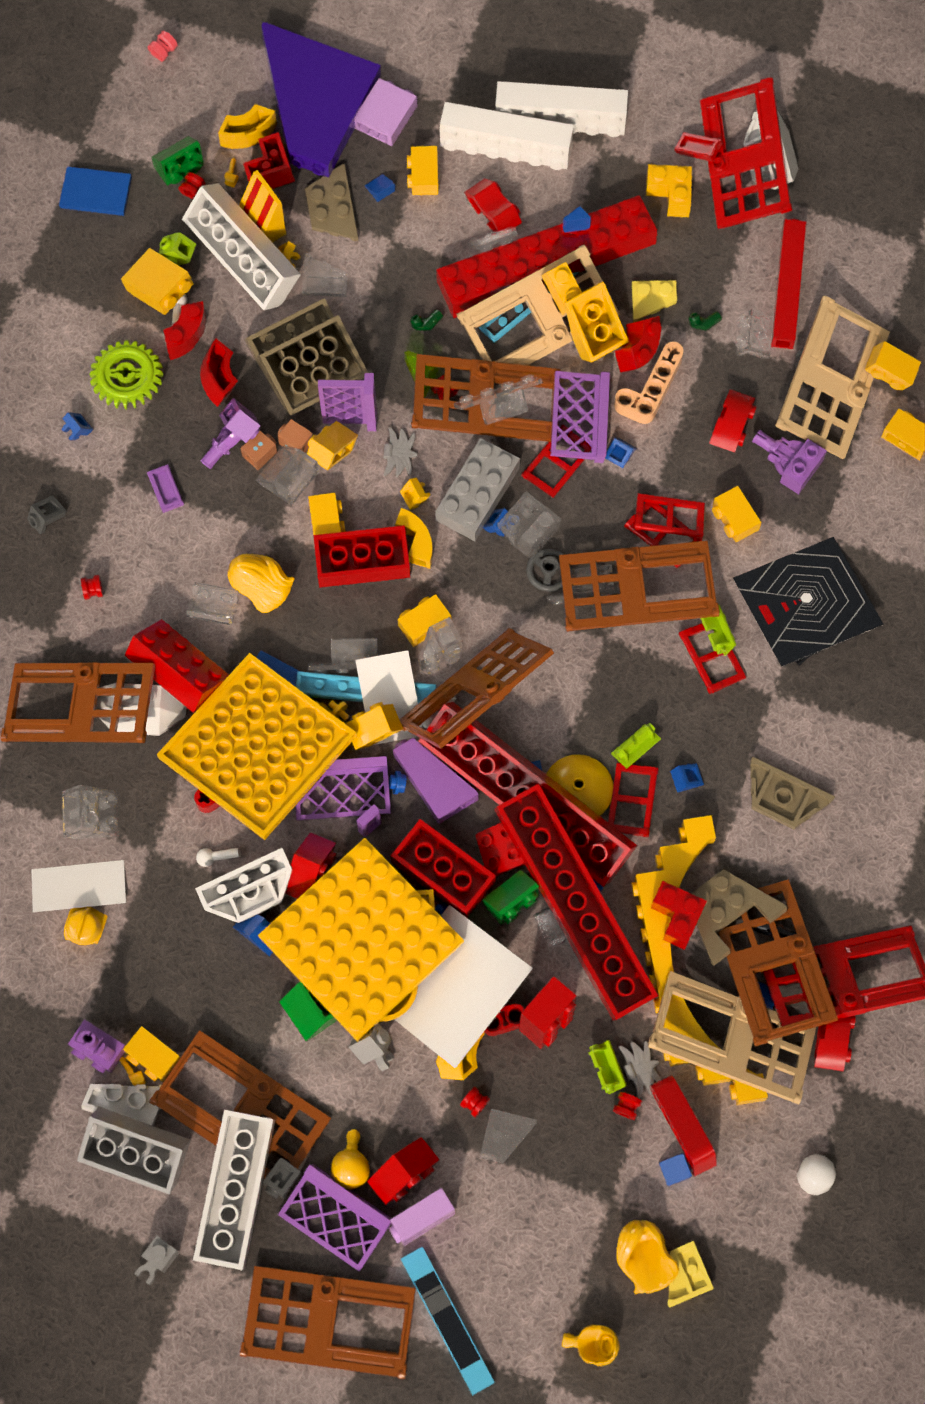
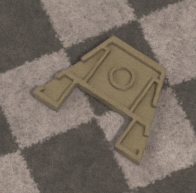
[691,869,787,966]

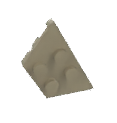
[305,164,358,241]
[750,757,835,830]

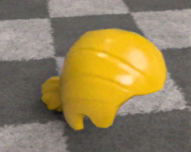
[331,1129,370,1190]
[562,1325,620,1366]

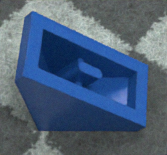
[233,914,273,957]

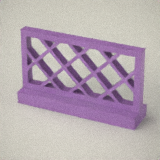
[550,371,610,463]
[318,373,377,431]
[295,756,391,820]
[278,1164,392,1272]

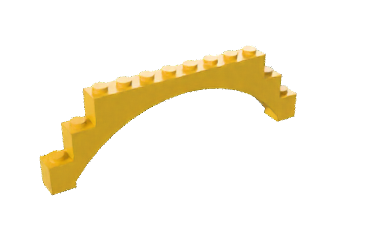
[631,815,768,1105]

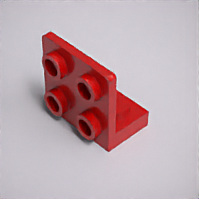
[475,823,526,876]

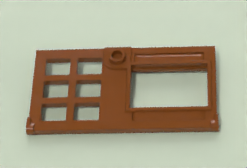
[411,354,560,443]
[559,541,720,632]
[399,628,554,749]
[1,663,155,743]
[718,879,838,1046]
[149,1030,331,1179]
[240,1266,416,1379]

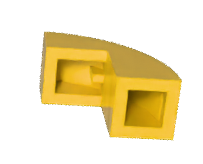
[395,508,433,569]

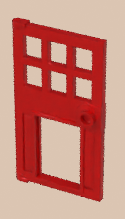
[700,77,792,229]
[761,925,925,1027]

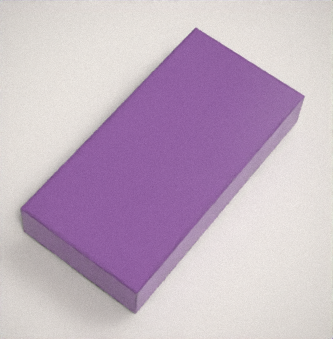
[147,464,184,513]
[357,804,381,837]

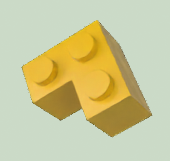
[646,164,692,217]

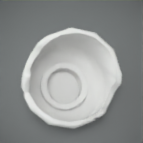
[797,1154,836,1195]

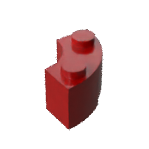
[464,178,522,237]
[163,301,206,360]
[615,316,662,373]
[200,338,238,407]
[709,389,757,453]
[814,1001,856,1072]

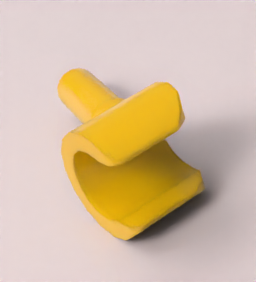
[224,158,238,188]
[119,1057,146,1086]

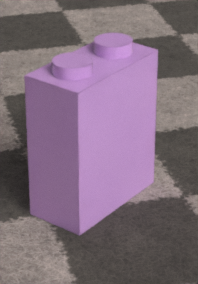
[355,78,417,146]
[389,1188,455,1246]

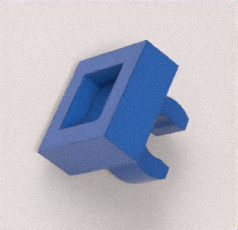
[62,412,93,440]
[483,508,514,536]

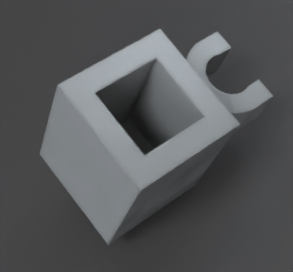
[349,1023,394,1071]
[134,1236,179,1285]

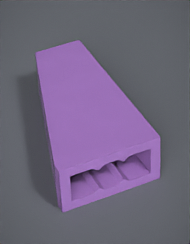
[393,738,479,824]

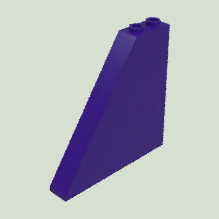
[261,22,381,178]

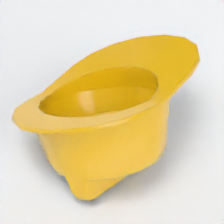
[64,907,107,945]

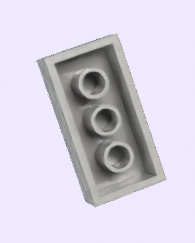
[435,438,520,541]
[77,1107,191,1195]

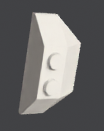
[743,110,798,190]
[96,683,187,736]
[195,848,292,923]

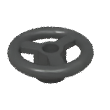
[526,549,572,592]

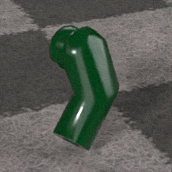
[410,309,443,331]
[688,311,722,331]

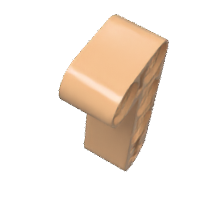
[614,342,684,424]

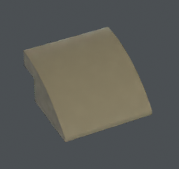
[245,298,368,416]

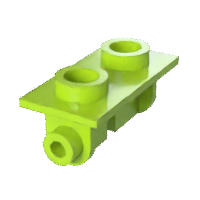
[700,605,736,656]
[611,723,661,769]
[589,1040,627,1094]

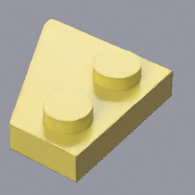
[632,280,677,322]
[668,1241,714,1308]

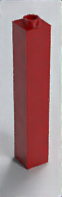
[771,219,806,349]

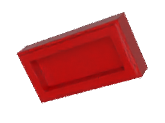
[674,132,723,162]

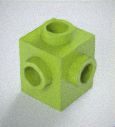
[158,232,196,265]

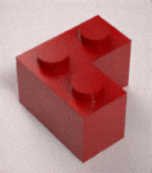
[243,132,295,189]
[285,832,337,899]
[651,881,707,950]
[367,1137,440,1205]

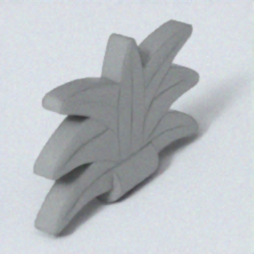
[383,427,418,477]
[618,1041,661,1099]

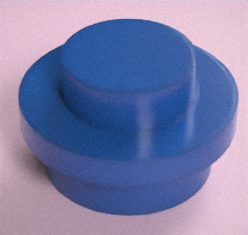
[389,771,406,795]

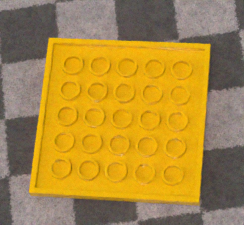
[157,653,357,840]
[258,838,464,1042]

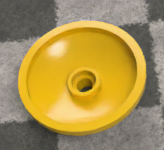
[546,754,613,816]

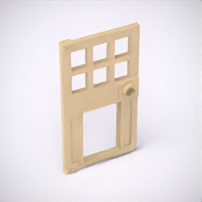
[457,245,620,366]
[775,296,890,459]
[648,971,816,1105]

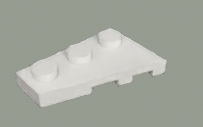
[81,1084,162,1126]

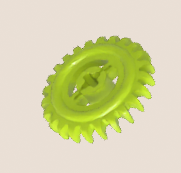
[89,340,163,410]

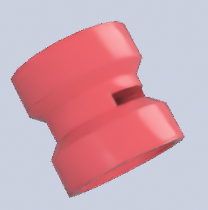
[148,31,178,62]

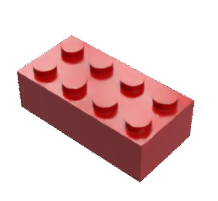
[313,525,410,588]
[124,619,229,713]
[391,819,496,918]
[519,976,577,1049]

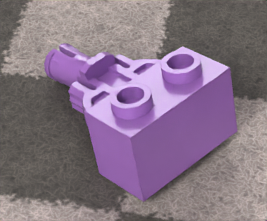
[201,398,260,469]
[752,430,827,494]
[68,1019,125,1073]

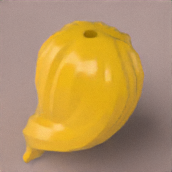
[227,554,295,613]
[616,1220,679,1294]

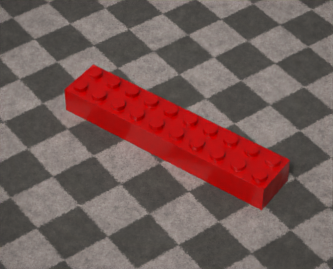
[436,195,657,319]
[419,702,638,887]
[494,783,658,1020]

